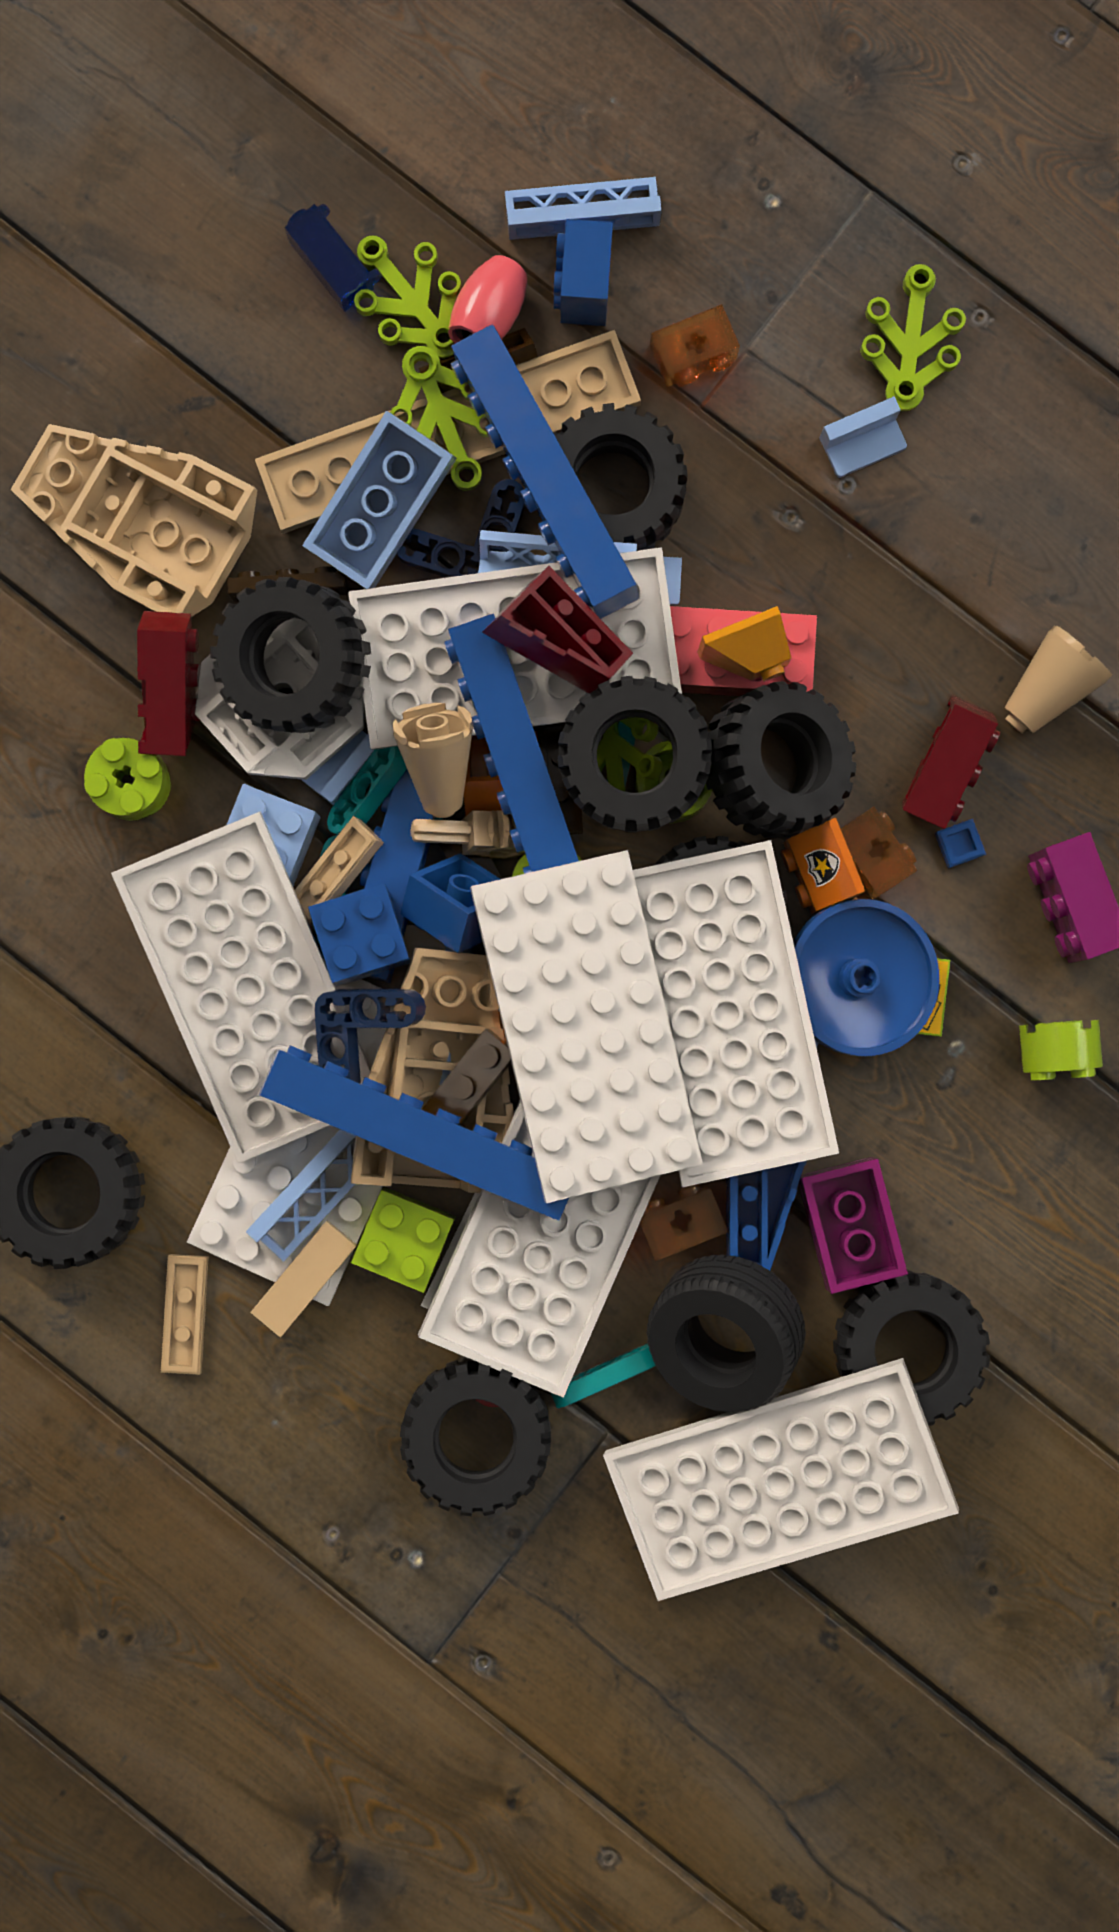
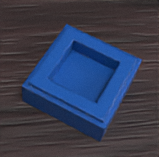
[935,819,986,869]

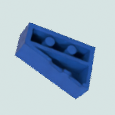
[726,1160,807,1270]

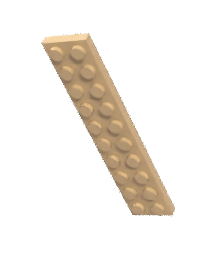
[255,330,641,534]

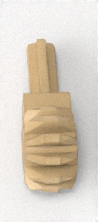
[410,810,525,859]

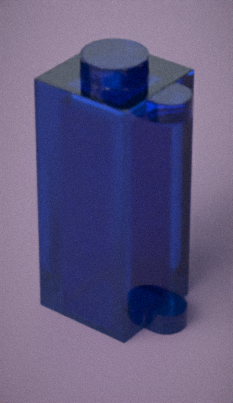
[284,204,382,312]

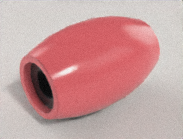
[448,255,527,344]

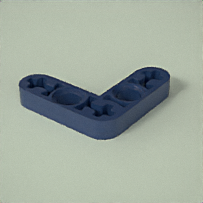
[397,479,525,578]
[314,989,426,1083]

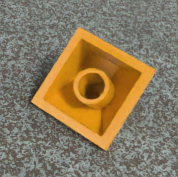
[697,606,792,682]

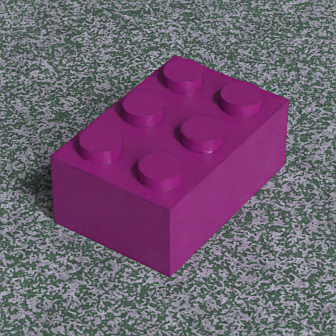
[1027,832,1119,963]
[798,1157,908,1294]

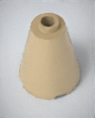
[1004,625,1112,734]
[393,703,473,818]

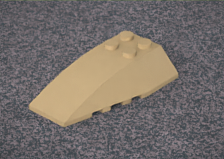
[11,424,257,617]
[351,948,514,1193]

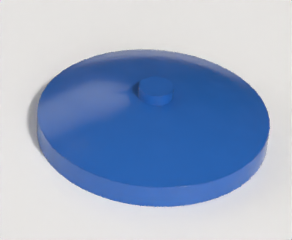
[793,899,939,1056]

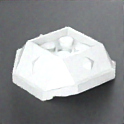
[195,618,365,780]

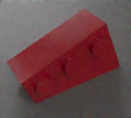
[482,566,633,694]
[137,611,201,756]
[902,695,1001,829]

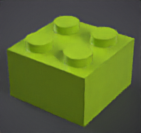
[351,1187,456,1293]

